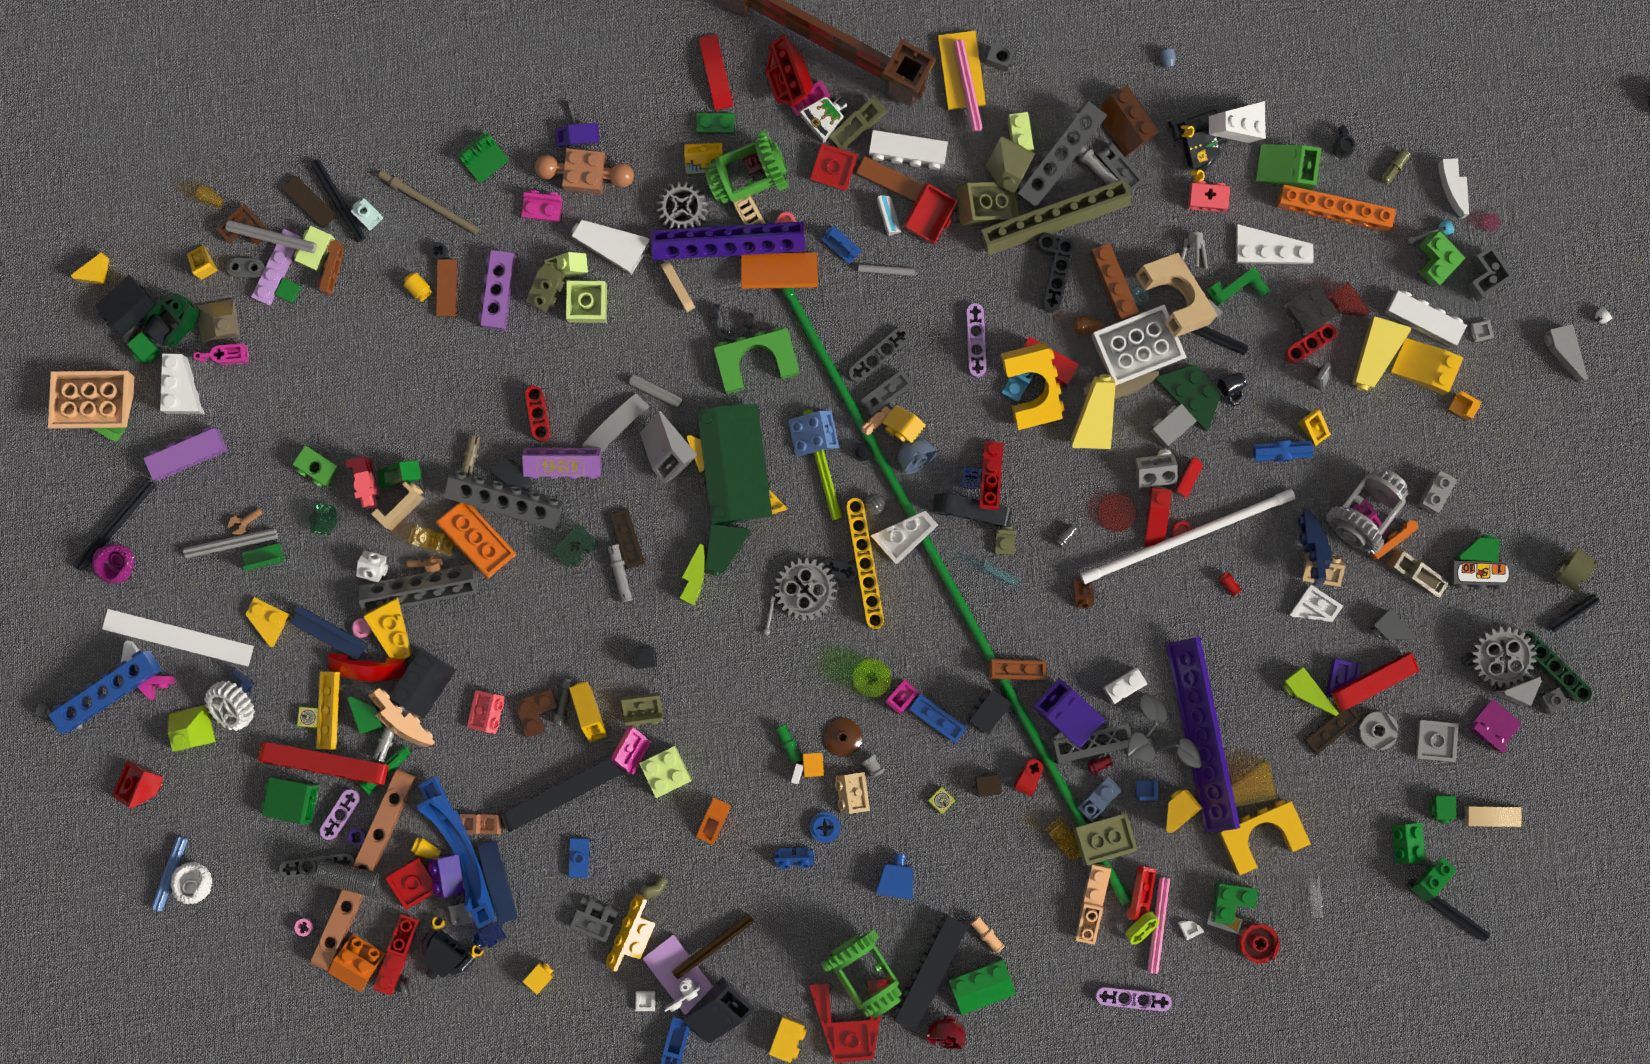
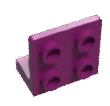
[1468,699,1522,754]

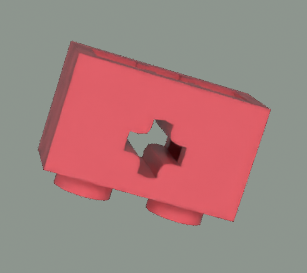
[1188,181,1230,213]

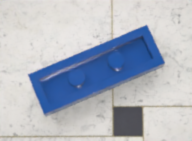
[909,694,967,744]

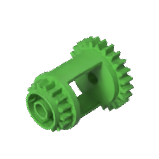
[705,130,789,204]
[820,929,902,1018]

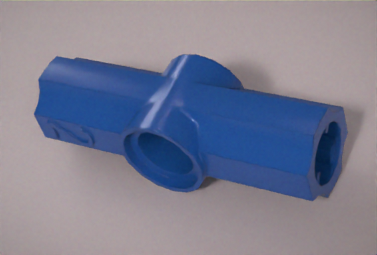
[1253,441,1313,462]

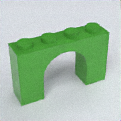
[714,327,800,394]

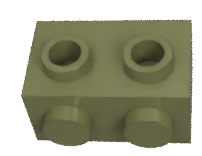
[526,263,565,312]

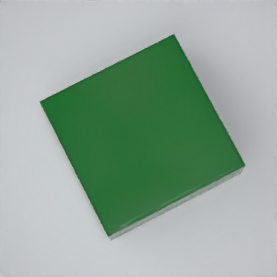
[275,278,301,303]

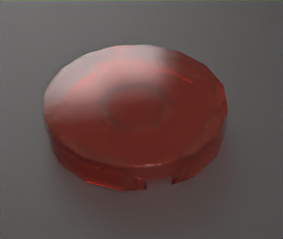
[1098,494,1136,532]

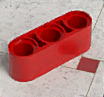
[1284,324,1337,364]
[525,385,551,442]

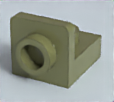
[995,527,1017,555]

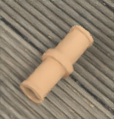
[970,916,1004,954]

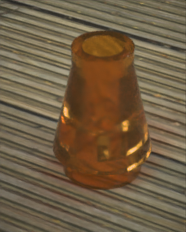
[1074,316,1103,335]

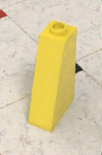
[1352,317,1411,391]
[1071,374,1116,449]

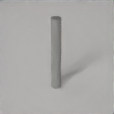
[858,264,916,276]

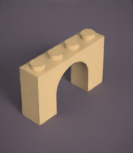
[1136,253,1217,338]

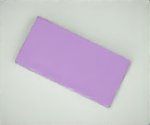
[643,934,713,1015]

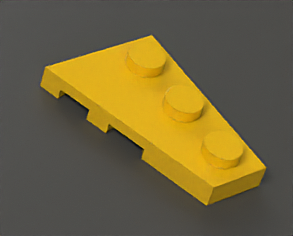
[364,597,412,659]

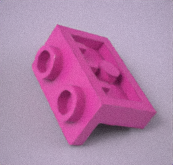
[521,190,563,223]

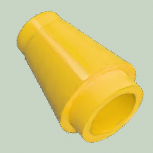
[410,837,441,859]

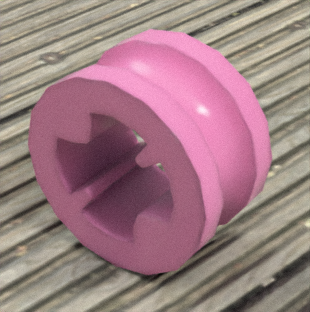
[294,918,314,936]

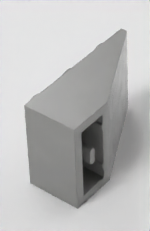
[640,411,697,484]

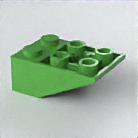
[1256,144,1321,190]

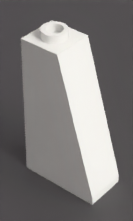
[571,220,651,275]

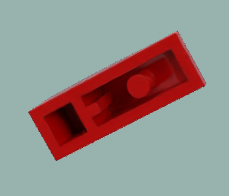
[1144,488,1172,547]

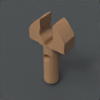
[228,508,263,535]
[406,555,443,573]

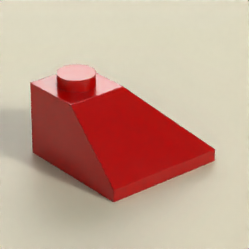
[112,760,164,808]

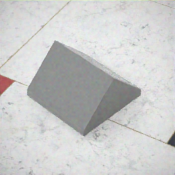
[1493,677,1542,706]

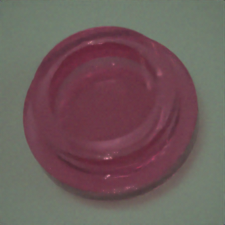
[1481,213,1500,232]

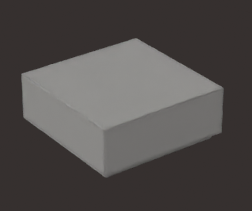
[1470,320,1494,343]

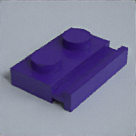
[1326,659,1361,698]

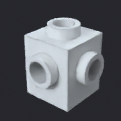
[356,551,388,582]

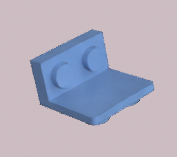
[788,411,839,457]

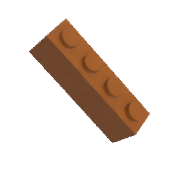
[1090,243,1139,323]

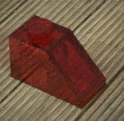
[1326,282,1370,317]

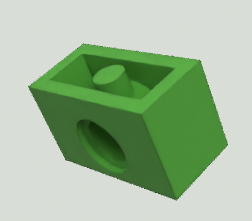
[292,445,341,487]

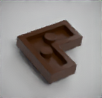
[216,204,268,245]
[515,689,558,738]

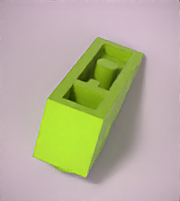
[1282,667,1339,716]

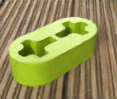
[1125,912,1159,945]

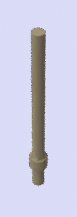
[378,170,479,235]

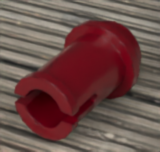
[1087,754,1113,774]

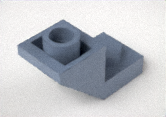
[1078,776,1122,822]

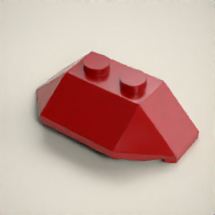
[765,34,814,106]

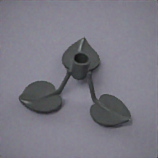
[1127,694,1202,768]

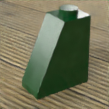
[705,524,750,576]

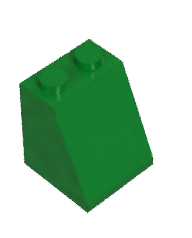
[261,777,319,825]

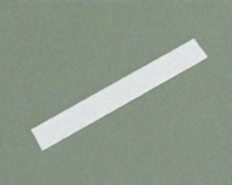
[102,609,254,667]

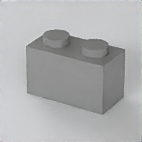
[1151,404,1196,448]

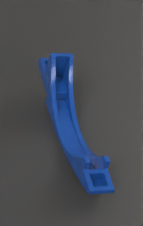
[417,776,496,929]

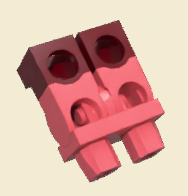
[345,456,380,509]

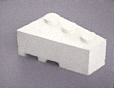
[1209,101,1266,143]
[160,354,204,414]

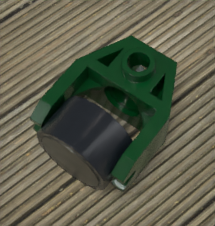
[144,294,201,348]

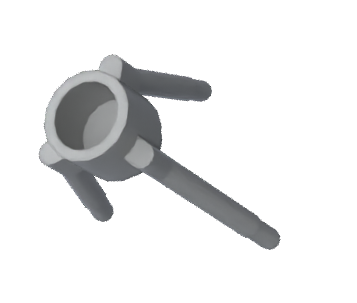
[1181,232,1208,269]

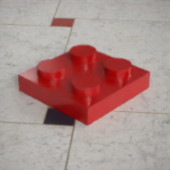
[810,143,858,191]
[385,856,434,910]

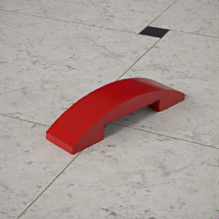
[698,34,734,111]
[328,653,407,681]

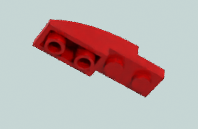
[979,441,1004,510]
[373,914,419,996]

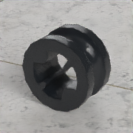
[430,242,448,260]

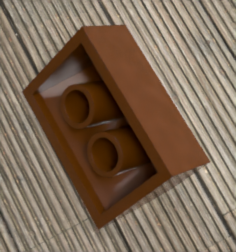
[1097,85,1159,157]

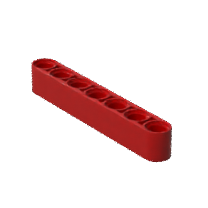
[257,741,389,785]

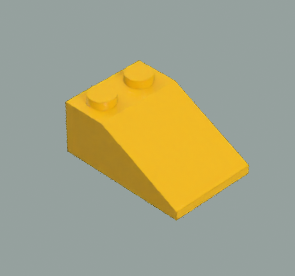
[1391,338,1464,395]

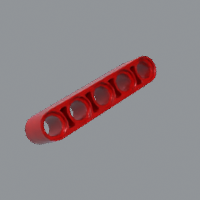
[1331,652,1420,711]

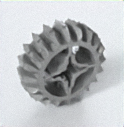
[657,182,708,229]

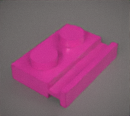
[610,726,651,775]

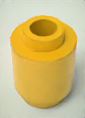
[403,273,432,301]

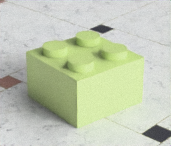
[566,281,607,323]
[639,746,692,798]

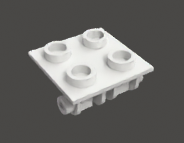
[664,978,700,1012]

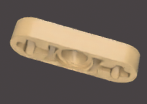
[660,260,695,312]

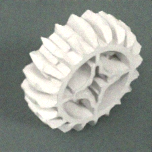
[204,680,255,731]

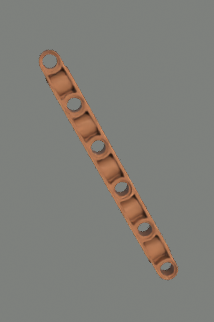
[310,769,416,972]

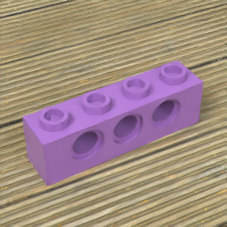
[478,250,516,331]

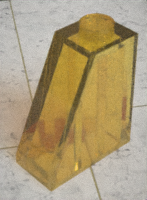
[1231,760,1277,807]

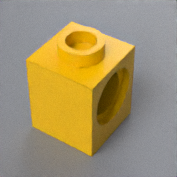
[523,962,555,994]

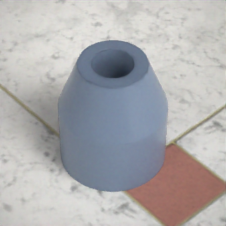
[1159,49,1176,68]

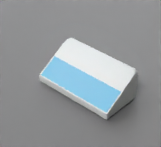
[877,195,901,236]

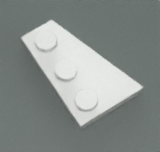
[871,511,938,564]

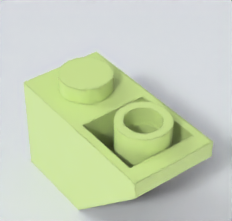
[544,252,588,277]

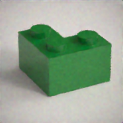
[1211,882,1258,925]

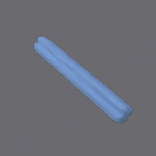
[151,836,188,911]

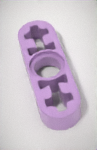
[320,789,360,840]

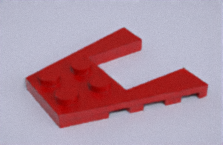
[809,979,887,1063]

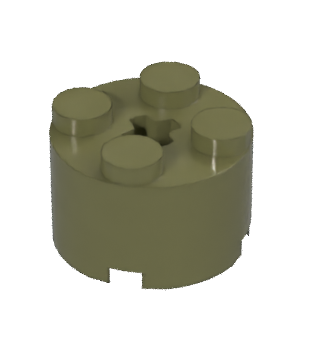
[1553,547,1598,592]

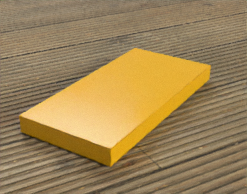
[938,31,986,111]

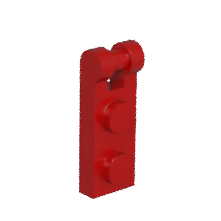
[1127,866,1157,920]

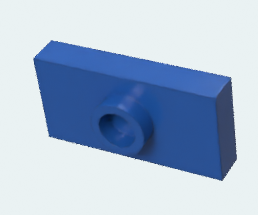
[569,838,590,878]

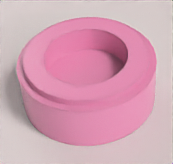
[352,618,372,638]

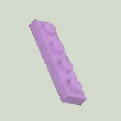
[251,229,302,306]

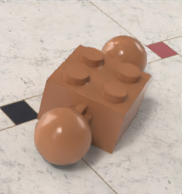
[534,148,634,195]

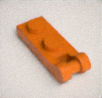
[1369,520,1418,561]

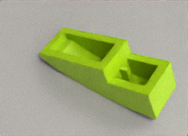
[680,544,705,606]

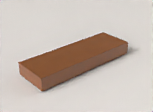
[436,259,457,317]
[989,659,1046,681]

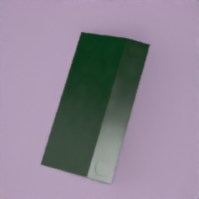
[697,403,773,525]

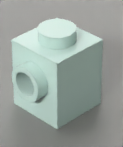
[351,198,383,231]

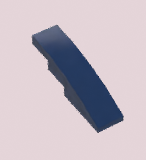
[478,840,518,924]

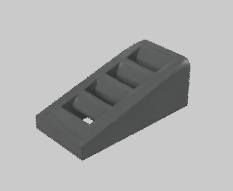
[1309,362,1331,390]

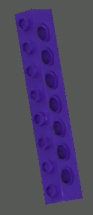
[651,221,806,260]

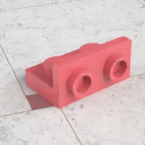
[467,690,505,734]

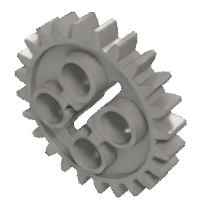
[774,558,837,620]
[1471,625,1537,688]

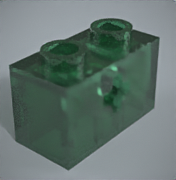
[552,524,597,568]

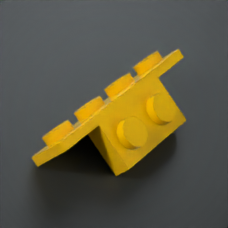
[606,894,655,972]

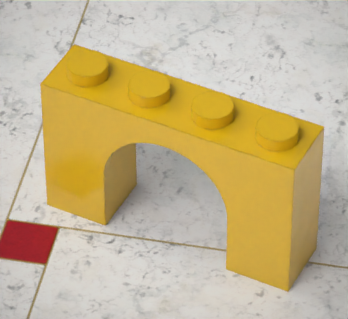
[1001,342,1065,430]
[1218,799,1311,875]

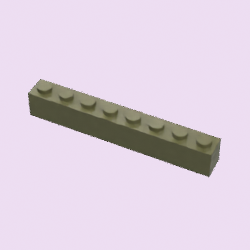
[981,179,1131,256]

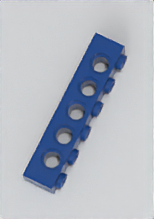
[49,650,162,734]

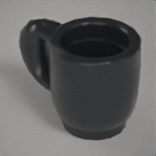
[1332,125,1356,159]
[1218,373,1247,406]

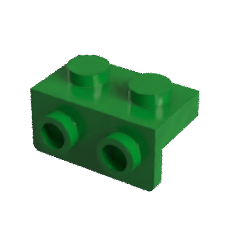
[1391,822,1426,864]

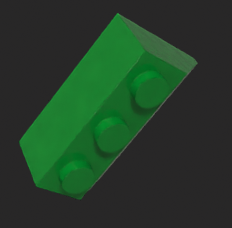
[948,958,1016,1015]

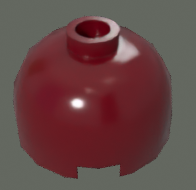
[926,1015,966,1050]

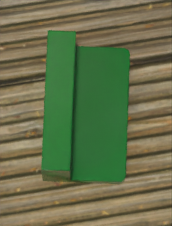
[242,543,285,572]

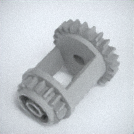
[1326,468,1408,554]

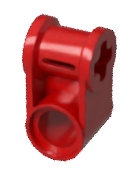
[1013,758,1043,797]

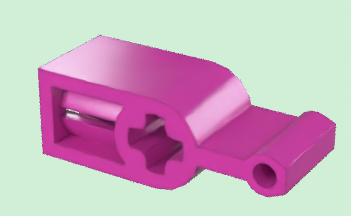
[194,343,249,365]

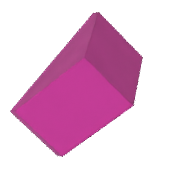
[885,680,919,715]

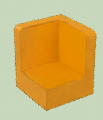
[1448,391,1482,421]
[803,753,824,777]

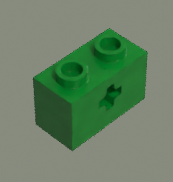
[1410,857,1457,902]

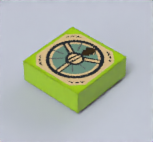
[297,707,318,728]
[928,787,956,814]

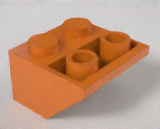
[328,934,386,993]

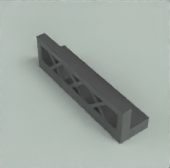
[1053,723,1131,764]

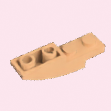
[368,688,435,747]
[1075,863,1111,945]

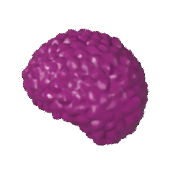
[92,543,135,584]

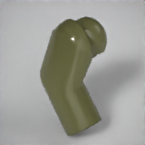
[640,876,668,898]

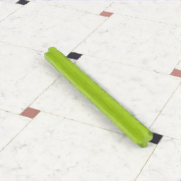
[803,410,842,520]

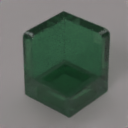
[309,503,338,536]

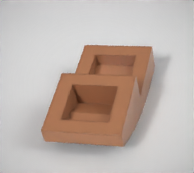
[459,814,501,834]

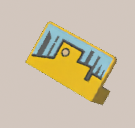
[684,143,723,174]

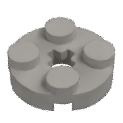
[1358,712,1398,750]

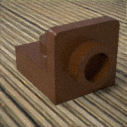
[1073,578,1094,609]

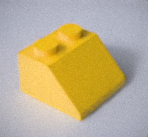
[1166,789,1203,833]

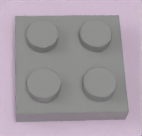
[1416,720,1459,762]

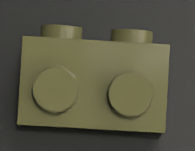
[621,692,663,727]

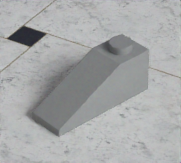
[1544,324,1588,383]

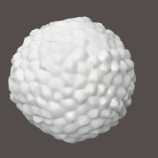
[171,862,212,904]

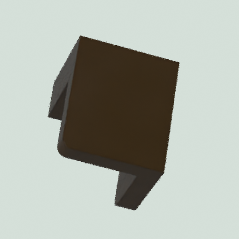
[975,774,1002,797]

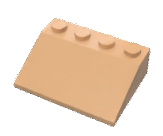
[48,371,134,429]

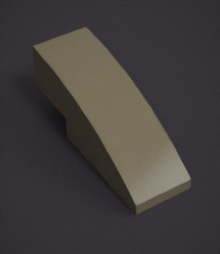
[1386,549,1449,598]

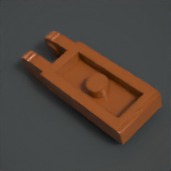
[318,240,344,295]

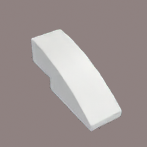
[1438,158,1469,218]

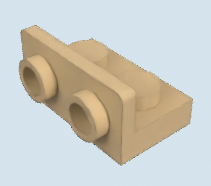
[1302,553,1345,587]
[835,772,870,814]

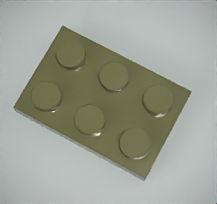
[1073,813,1138,866]

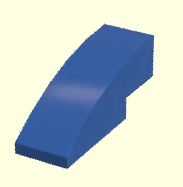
[660,1017,690,1064]

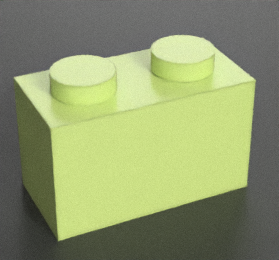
[1007,112,1034,152]
[294,226,335,273]

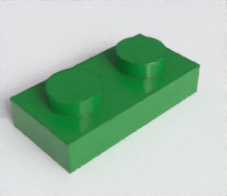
[697,113,735,134]

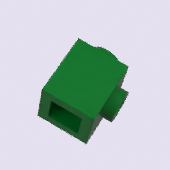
[127,332,162,364]
[1429,795,1457,823]

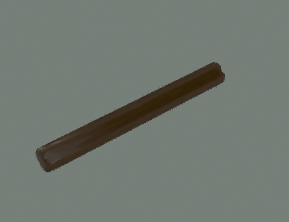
[672,914,754,979]

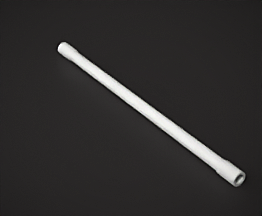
[1080,489,1295,584]

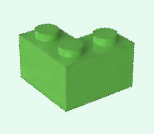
[1418,231,1465,286]

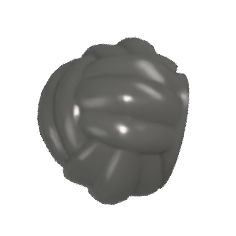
[864,494,885,515]

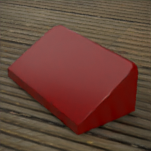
[1174,457,1203,498]

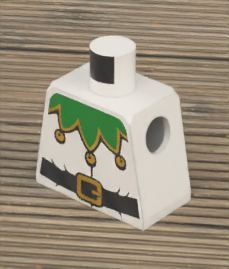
[800,97,847,144]

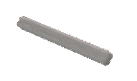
[225,220,317,253]
[183,528,278,558]

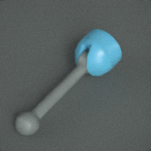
[1408,219,1454,244]

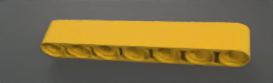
[847,498,884,629]

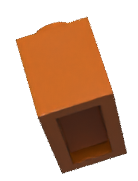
[696,798,731,845]

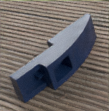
[1298,508,1332,586]

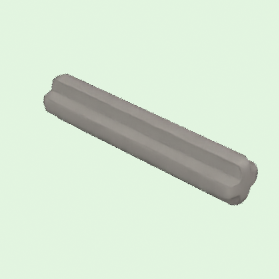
[629,375,682,408]

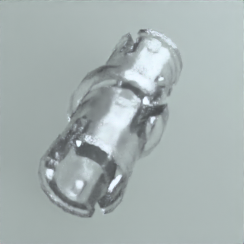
[1307,878,1324,918]

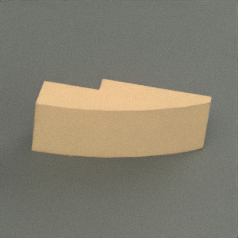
[1465,806,1521,827]

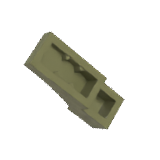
[829,97,888,150]

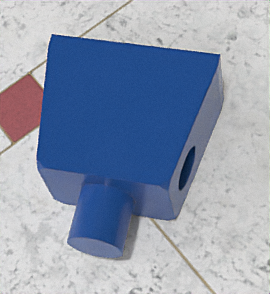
[876,853,913,900]

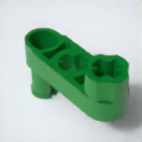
[1206,267,1270,306]

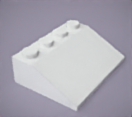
[1091,304,1186,386]

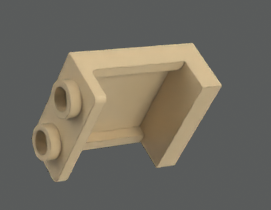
[372,482,424,530]

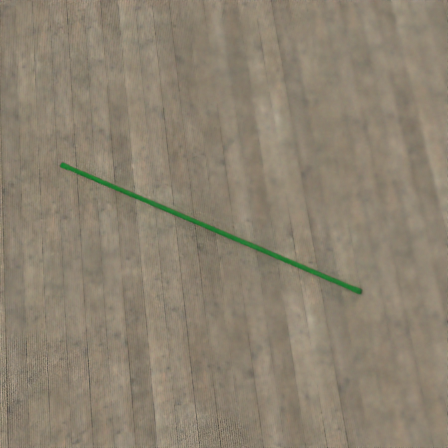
[780,288,1131,905]

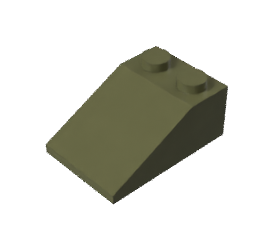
[955,182,1020,226]

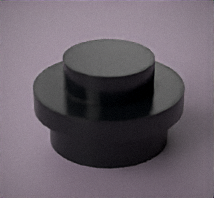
[853,442,871,462]

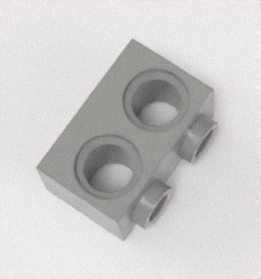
[1136,454,1177,488]
[1417,470,1457,515]

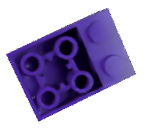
[1033,678,1106,749]

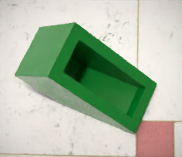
[377,461,421,489]
[1455,535,1500,562]
[348,696,385,734]

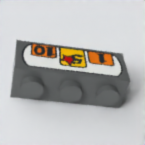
[1449,561,1512,590]

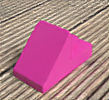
[137,676,175,700]

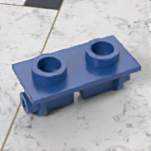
[821,225,862,264]
[775,847,814,869]

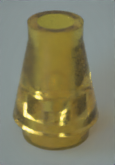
[194,184,225,209]

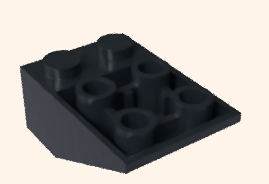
[682,977,755,1043]

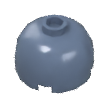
[898,438,937,474]

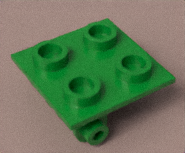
[456,131,510,184]

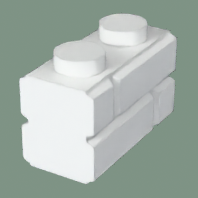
[1102,668,1147,704]

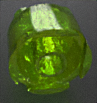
[852,659,891,698]

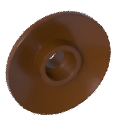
[824,718,862,757]

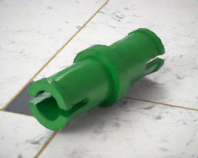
[775,724,803,764]

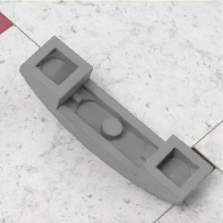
[581,393,649,453]

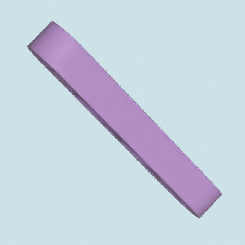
[966,303,986,378]
[1095,986,1172,1011]

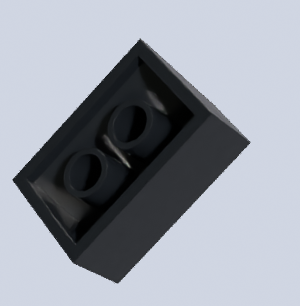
[389,648,456,718]

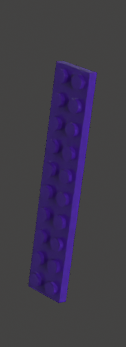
[1166,637,1240,833]

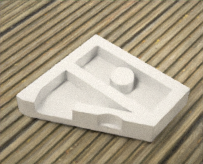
[1289,584,1343,622]

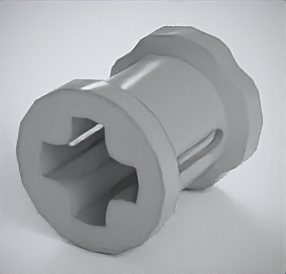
[861,754,885,780]

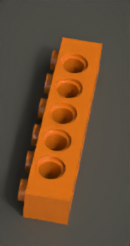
[1276,185,1396,232]

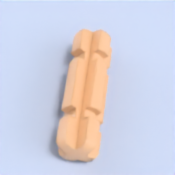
[861,406,891,435]

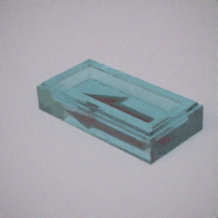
[982,561,1020,586]

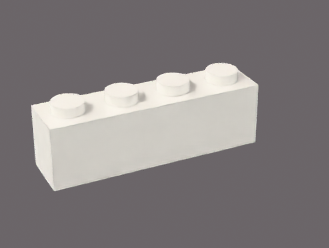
[869,130,948,170]
[1384,290,1467,348]

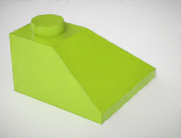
[168,705,216,752]

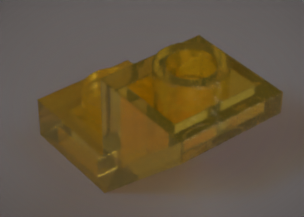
[408,525,455,556]
[1045,817,1081,862]

